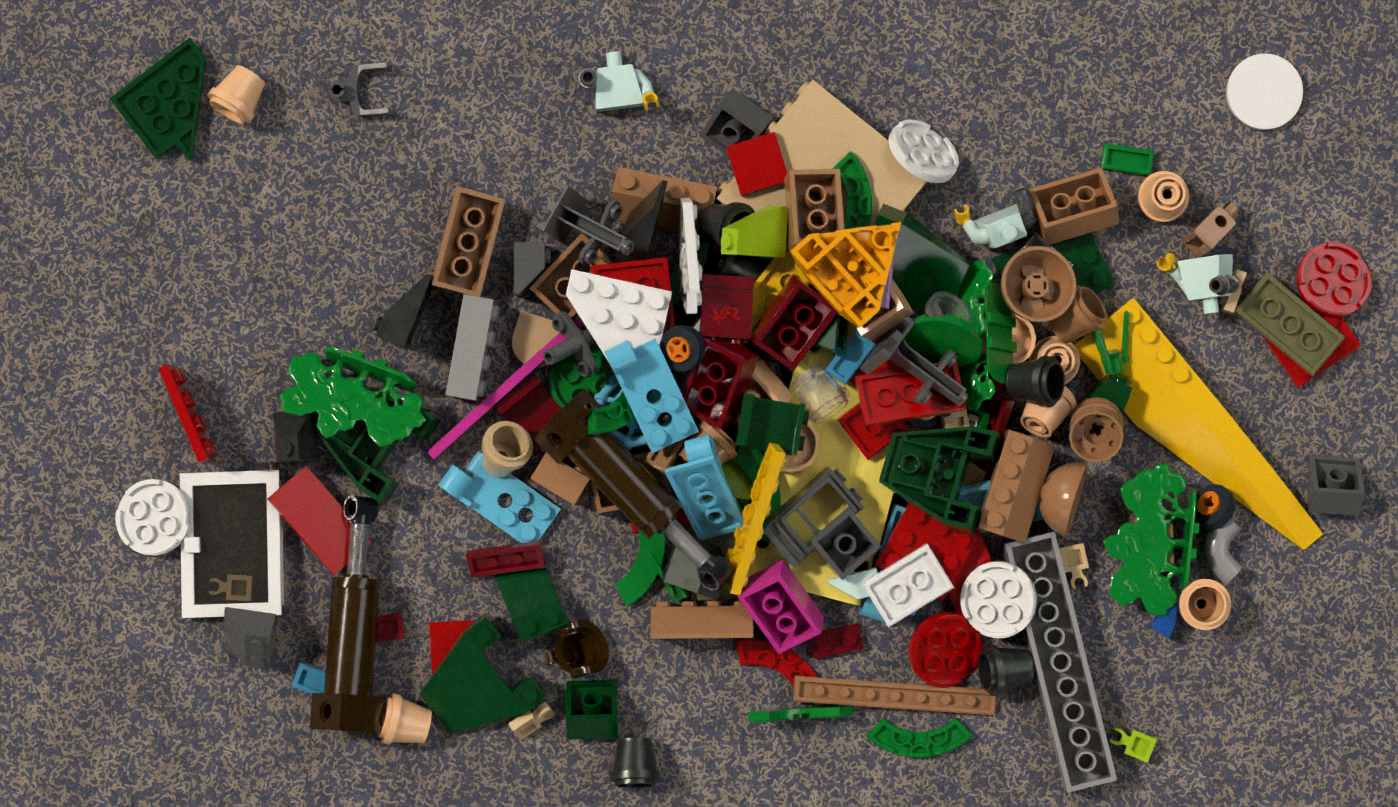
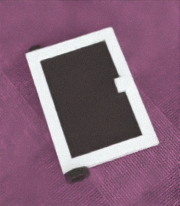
[180,462,284,620]

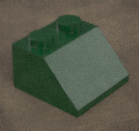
[566,679,618,739]

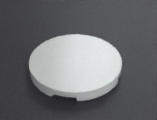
[1226,54,1303,130]
[889,120,959,183]
[115,479,191,556]
[960,561,1037,638]

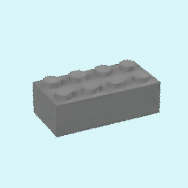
[446,294,500,402]

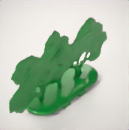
[946,260,1017,411]
[280,347,426,447]
[1103,463,1200,616]

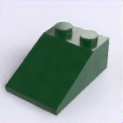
[494,566,570,643]

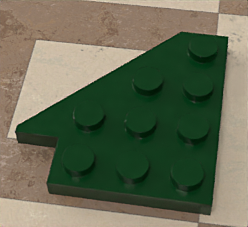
[110,37,207,161]
[991,233,1115,294]

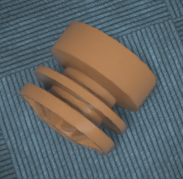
[1069,397,1124,462]

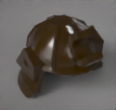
[543,620,609,678]

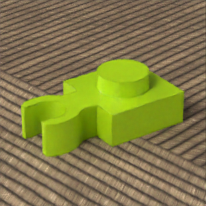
[1109,727,1157,763]

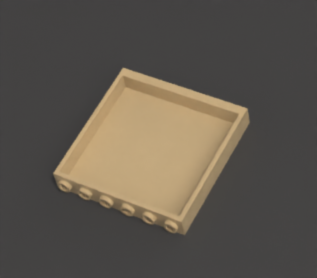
[717,80,928,242]

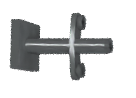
[536,182,634,265]
[543,311,597,377]
[860,316,969,406]

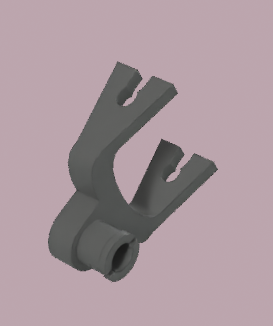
[329,62,393,116]

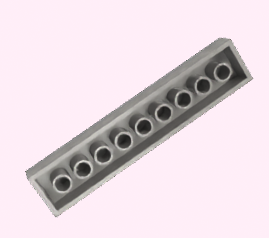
[1002,531,1117,793]

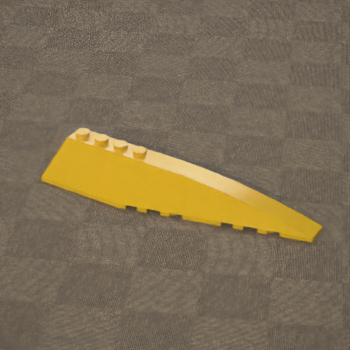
[1075,298,1323,550]

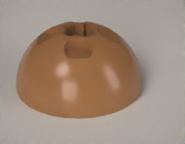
[1001,246,1076,322]
[1039,463,1088,537]

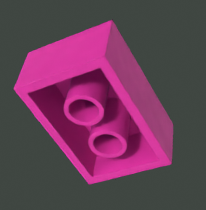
[737,559,824,654]

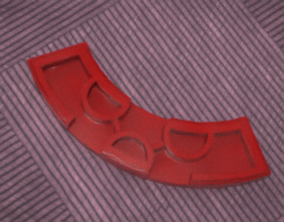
[736,639,817,704]

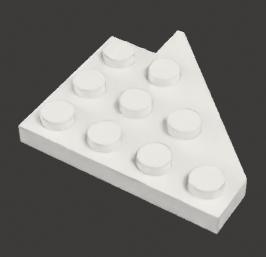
[679,198,702,314]
[566,269,672,364]

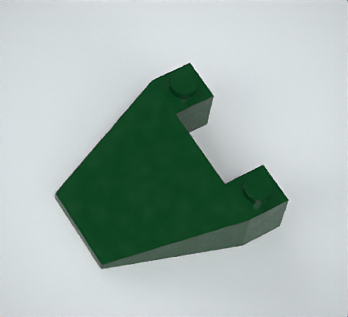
[874,203,970,310]
[316,394,441,505]
[879,426,1001,536]
[419,612,547,734]

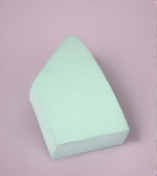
[827,567,877,599]

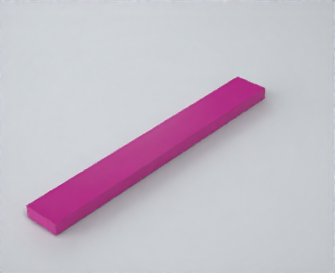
[428,317,585,459]

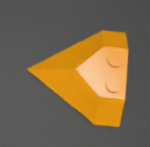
[790,222,901,328]

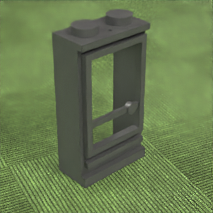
[762,466,864,568]

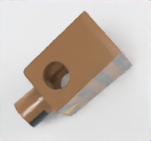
[1181,202,1239,258]

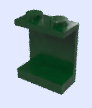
[735,394,809,456]

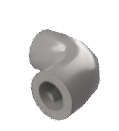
[1204,519,1242,585]

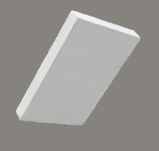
[861,543,954,628]

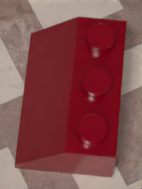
[751,274,838,371]
[682,338,759,429]

